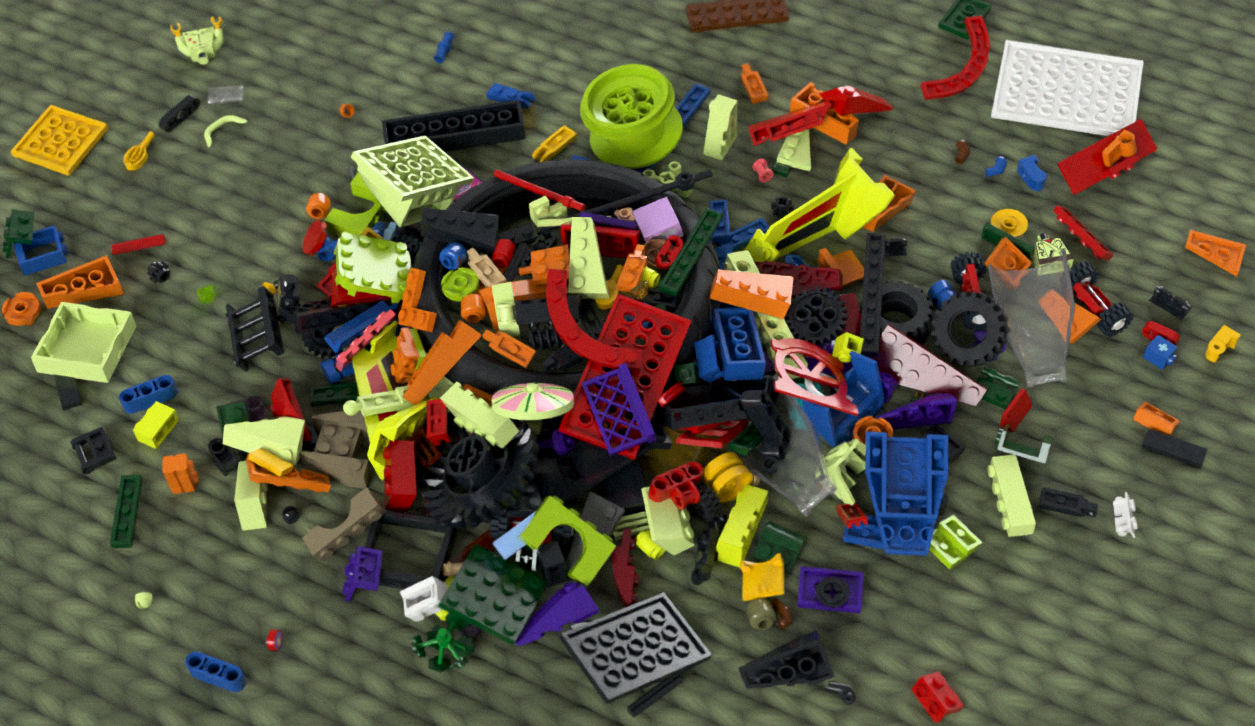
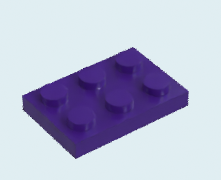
[797,566,863,613]

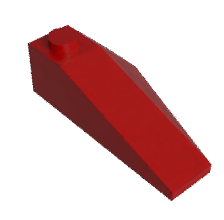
[820,86,893,115]

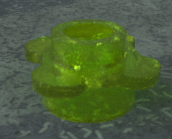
[196,285,217,303]

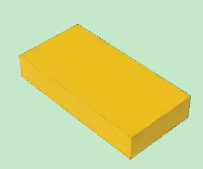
[248,448,294,477]

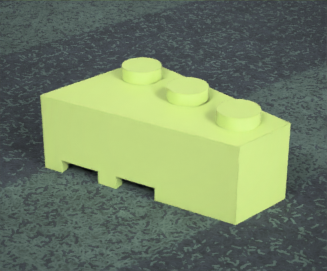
[703,94,737,161]
[234,461,268,531]

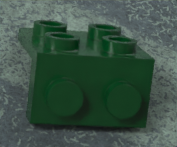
[2,209,34,258]

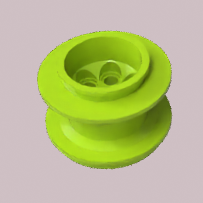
[580,64,683,169]

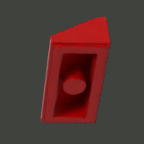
[1000,388,1032,432]

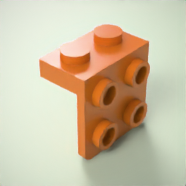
[817,247,864,287]

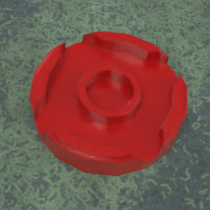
[303,220,327,256]

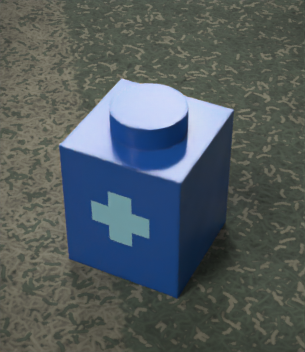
[1143,335,1178,370]

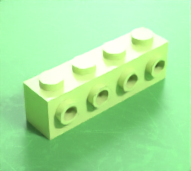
[987,455,1036,537]

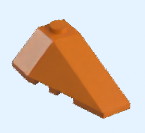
[479,279,547,332]

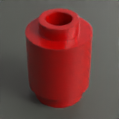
[492,239,516,268]

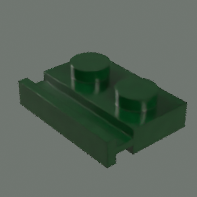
[216,401,250,437]

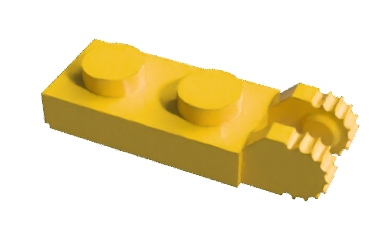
[532,125,577,162]

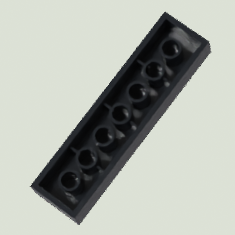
[382,100,526,151]

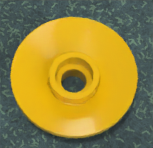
[991,209,1028,238]

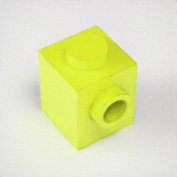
[832,332,864,363]

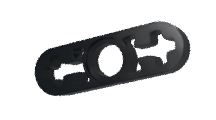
[159,94,200,132]
[521,229,557,275]

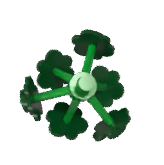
[412,612,474,672]

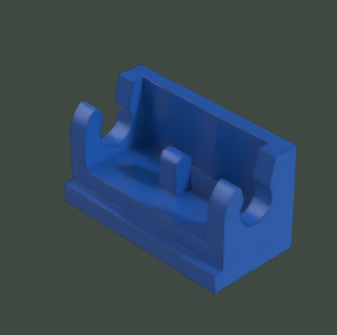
[694,335,724,383]

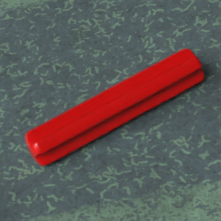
[111,234,166,255]
[657,382,685,407]

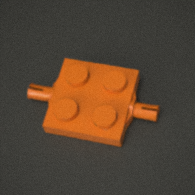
[519,244,570,285]

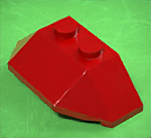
[270,377,311,442]

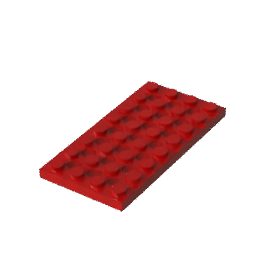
[559,294,692,460]

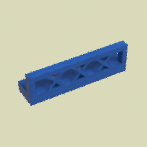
[324,300,399,353]

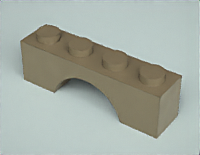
[302,487,387,562]

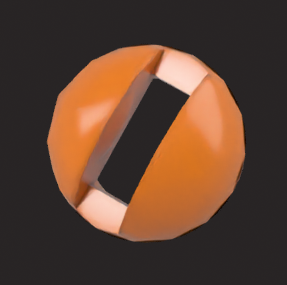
[339,104,355,118]

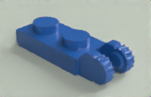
[486,83,536,109]

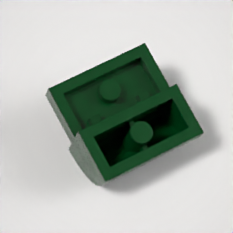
[752,521,809,574]

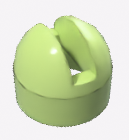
[135,592,152,609]

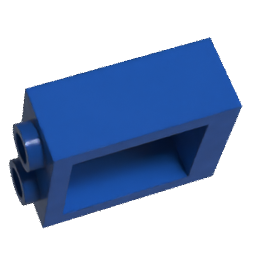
[13,225,68,276]

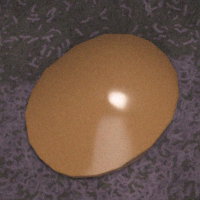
[644,238,674,269]

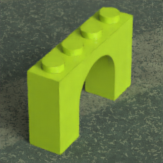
[324,172,388,237]
[517,496,616,587]

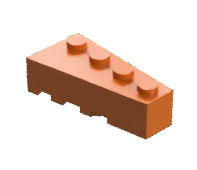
[789,82,859,145]
[36,255,124,309]
[710,269,794,319]

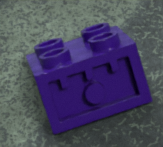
[342,546,382,602]

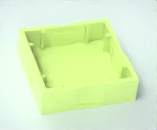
[31,302,136,383]

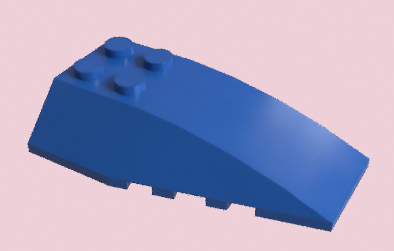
[865,432,948,556]

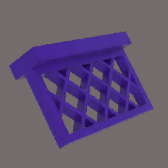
[582,363,656,456]

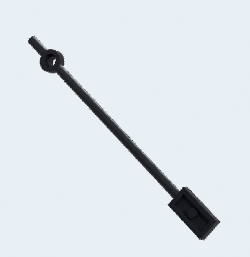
[497,169,713,249]

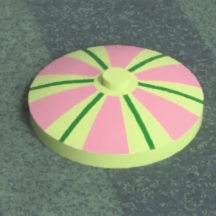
[492,383,574,420]

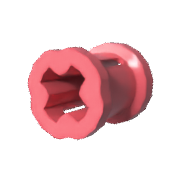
[752,159,774,182]

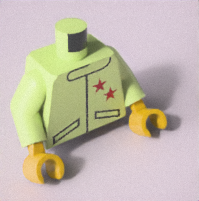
[170,16,223,64]

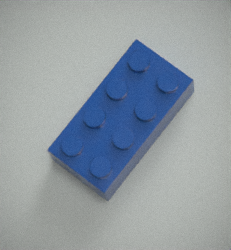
[713,308,766,381]

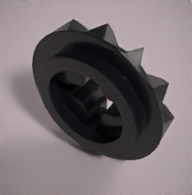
[816,577,850,609]

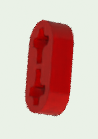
[655,235,683,269]
[1142,321,1180,346]

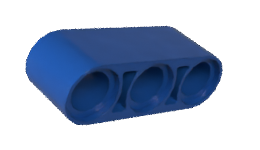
[119,375,178,414]
[185,652,246,692]

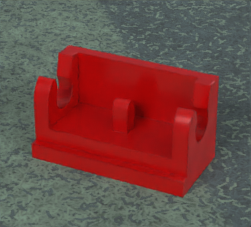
[427,399,450,446]

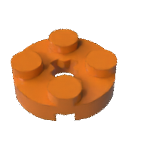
[2,292,41,326]

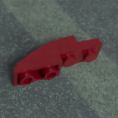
[612,529,639,608]

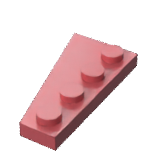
[336,309,396,372]

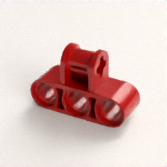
[648,461,703,510]

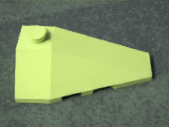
[222,417,305,465]

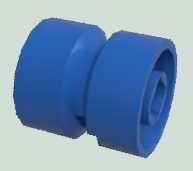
[927,280,958,309]
[320,351,354,385]

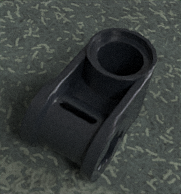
[208,438,240,477]

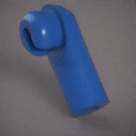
[985,157,1007,177]

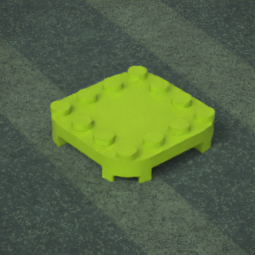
[333,232,411,303]

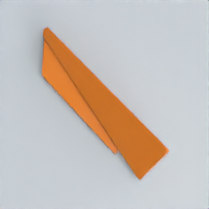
[403,320,481,405]

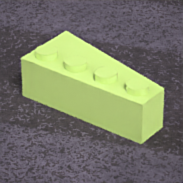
[440,382,519,448]

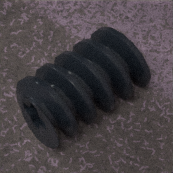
[528,325,566,351]

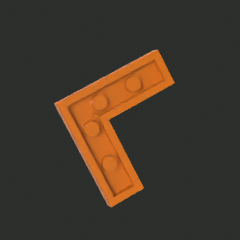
[398,268,437,332]

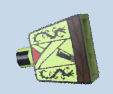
[1033,233,1074,276]

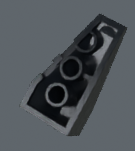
[738,630,835,689]

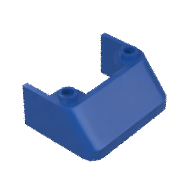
[802,351,884,447]

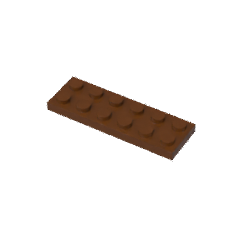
[686,0,789,33]

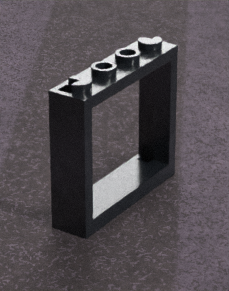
[653,380,747,430]
[364,509,457,590]

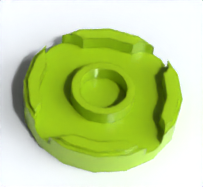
[441,267,480,301]

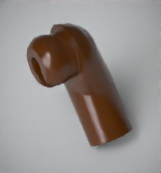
[955,140,970,164]
[771,598,792,629]

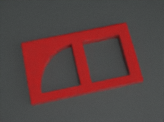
[676,419,749,448]

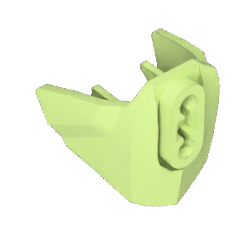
[817,439,866,505]

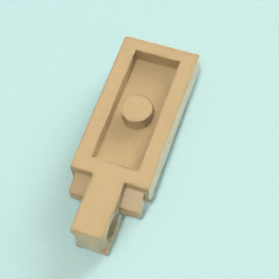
[467,248,506,288]

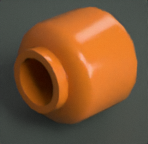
[306,193,331,220]
[461,293,486,323]

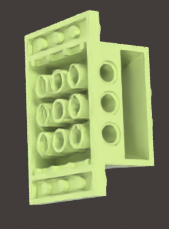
[351,136,474,228]

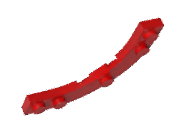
[920,16,990,100]
[546,269,642,371]

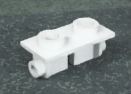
[1113,492,1138,538]

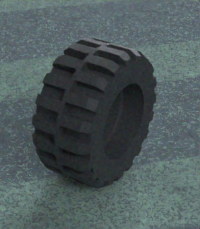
[860,280,934,344]

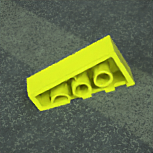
[716,484,769,568]

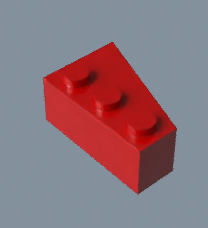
[383,440,417,513]

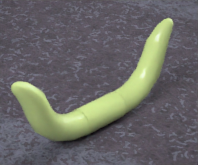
[204,115,247,147]

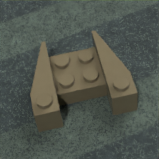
[300,411,372,489]

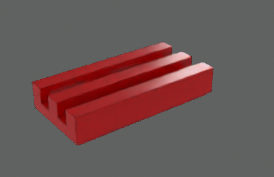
[836,502,868,529]

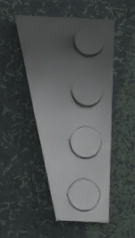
[566,491,625,573]

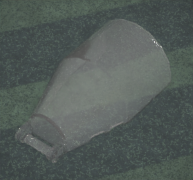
[988,250,1076,388]
[718,374,837,517]

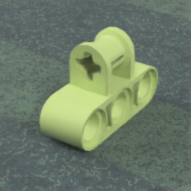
[491,282,520,339]

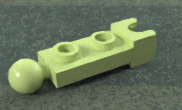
[343,386,414,416]

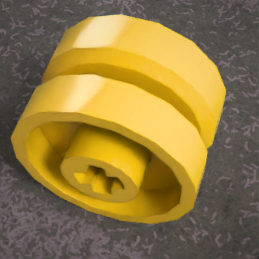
[701,452,753,503]

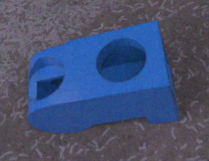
[1017,155,1046,191]

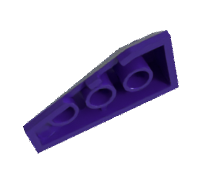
[875,393,957,429]
[515,581,599,647]

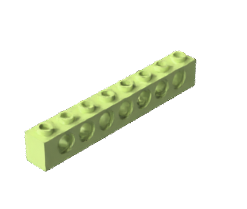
[723,250,808,379]

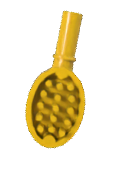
[123,132,155,171]
[595,265,623,310]

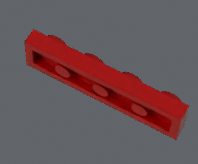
[1053,205,1114,261]

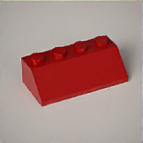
[561,222,641,259]

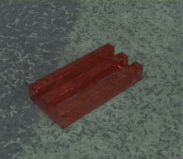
[405,426,442,468]

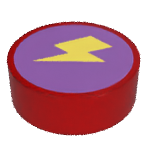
[267,629,282,651]

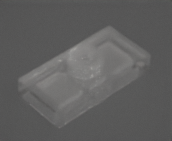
[208,85,244,104]

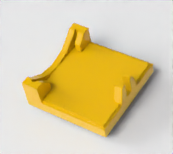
[740,553,784,601]

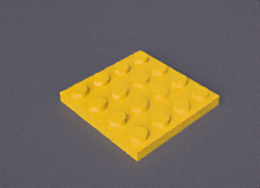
[11,105,109,176]

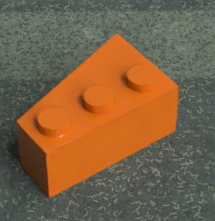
[863,175,916,232]

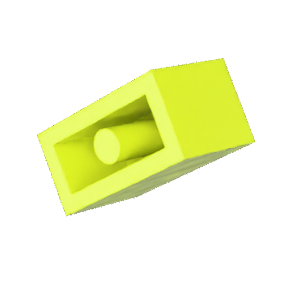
[133,401,179,449]

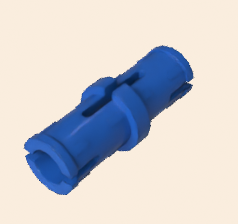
[434,31,455,63]

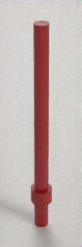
[493,170,586,212]

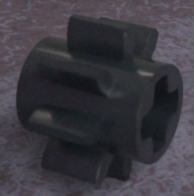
[771,196,794,219]
[147,261,171,284]

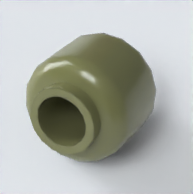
[746,598,776,630]

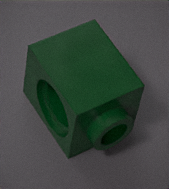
[674,363,702,386]

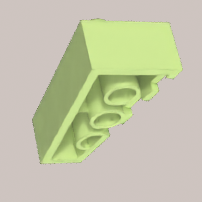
[568,217,610,299]

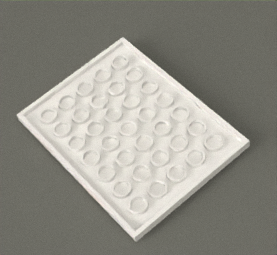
[991,40,1143,136]

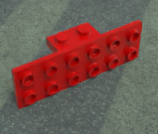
[1057,119,1157,195]

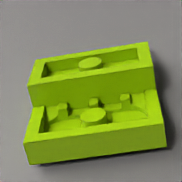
[929,515,982,570]

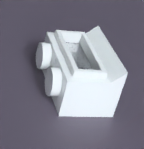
[400,576,447,621]

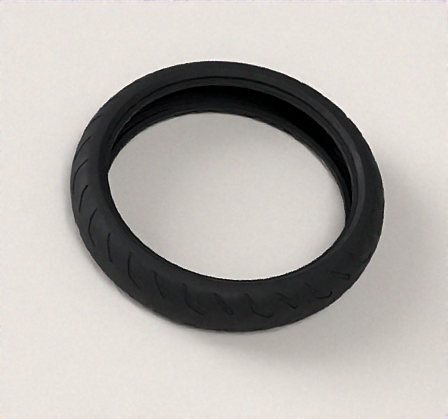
[412,159,721,424]

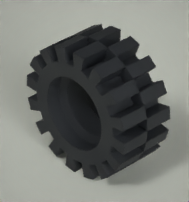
[689,483,723,522]

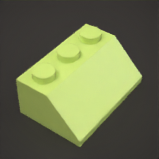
[641,487,695,555]

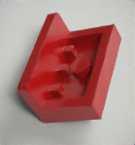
[911,672,964,723]

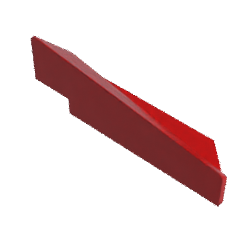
[748,101,831,146]

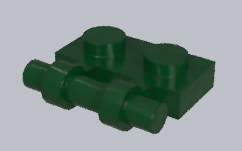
[976,367,1021,410]

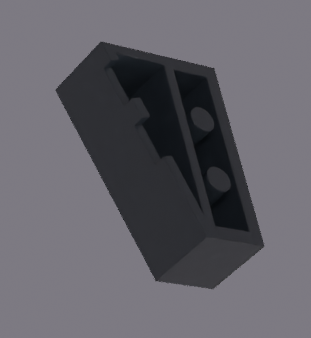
[515,295,584,327]

